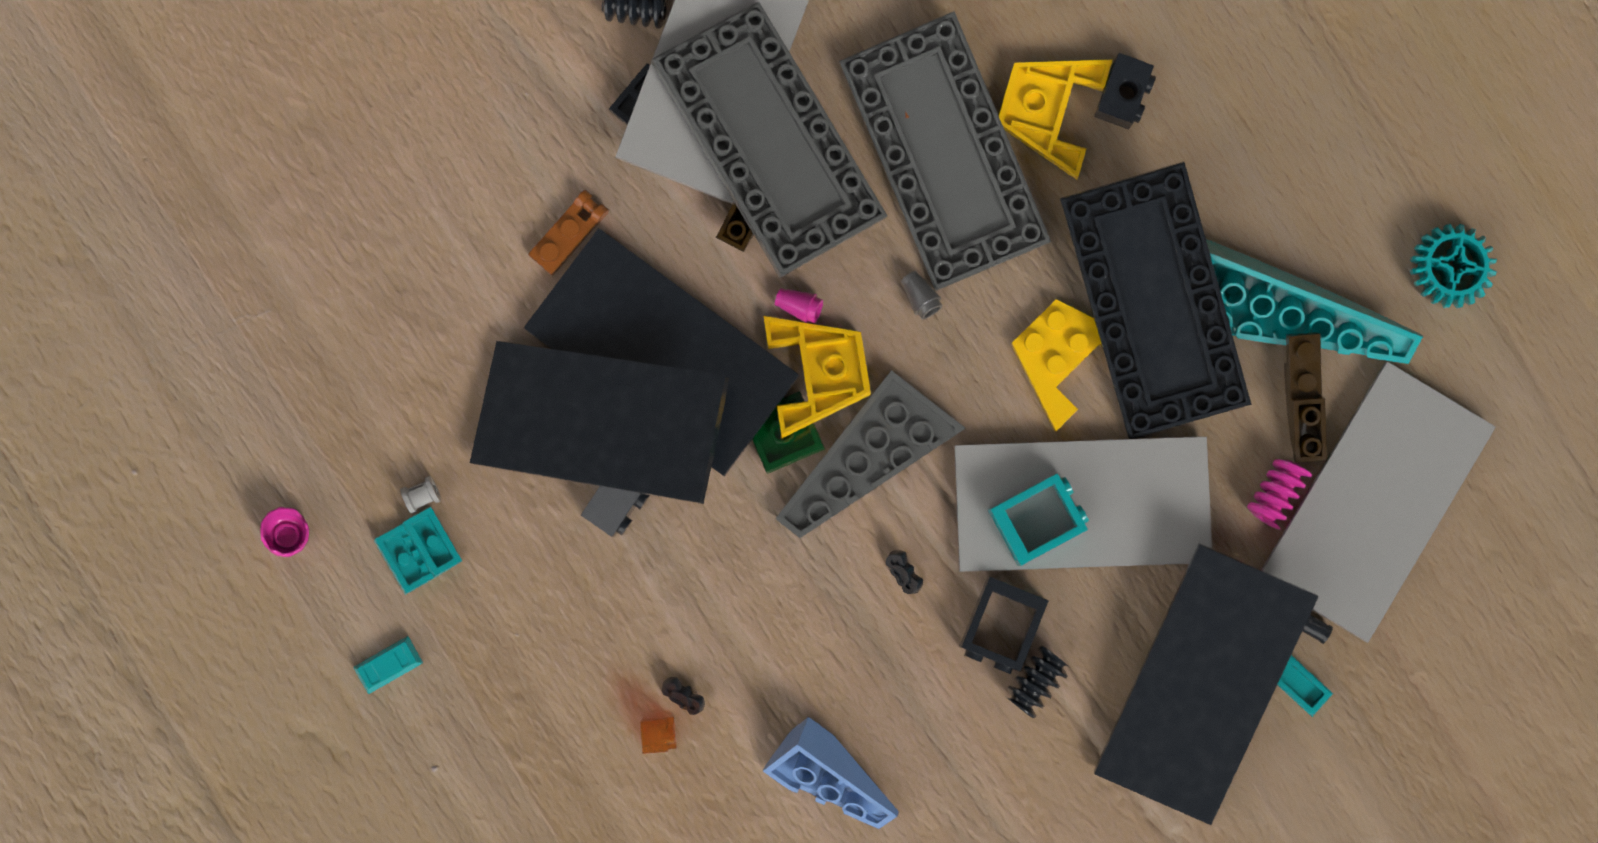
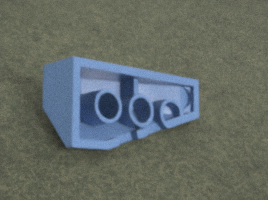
[763,717,899,829]

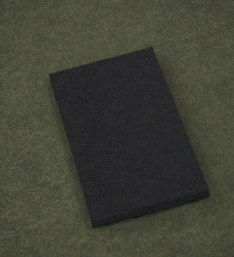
[1060,161,1252,439]
[524,228,800,477]
[469,341,730,504]
[1094,543,1319,825]

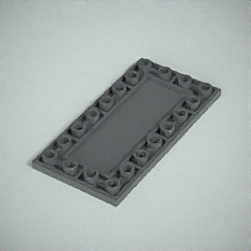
[651,2,888,278]
[839,11,1051,291]

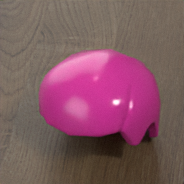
[260,507,309,557]

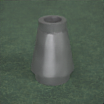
[901,271,943,320]

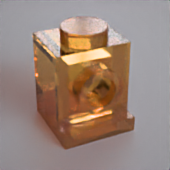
[640,717,677,754]

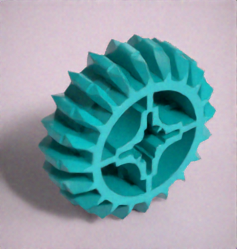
[1410,224,1497,309]

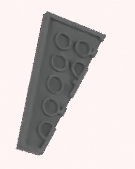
[775,370,966,538]

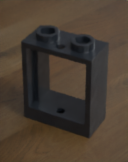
[959,577,1049,674]

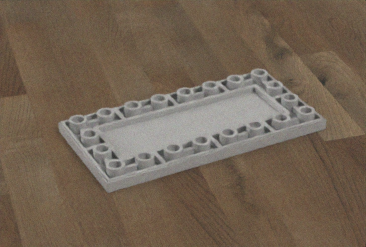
[615,0,809,204]
[1261,361,1496,643]
[954,437,1212,572]

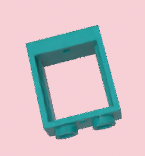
[988,473,1089,566]

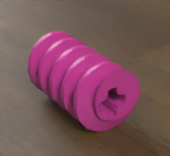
[1247,459,1312,529]

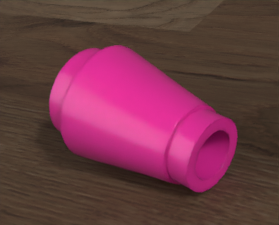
[775,288,823,323]

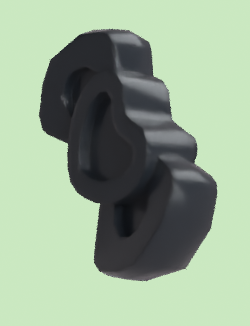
[886,550,923,594]
[661,677,705,715]

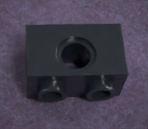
[1094,53,1156,130]

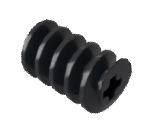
[602,0,668,29]
[1006,646,1069,719]

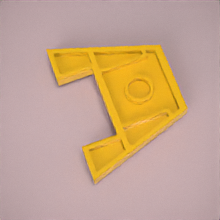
[998,59,1113,180]
[1011,299,1102,432]
[763,316,871,438]

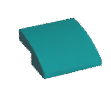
[374,507,462,595]

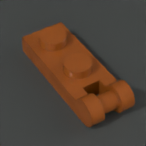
[528,190,609,276]

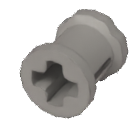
[400,476,441,513]

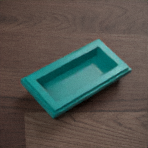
[353,636,423,695]
[1277,655,1333,717]

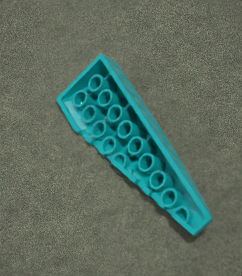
[1206,239,1423,364]

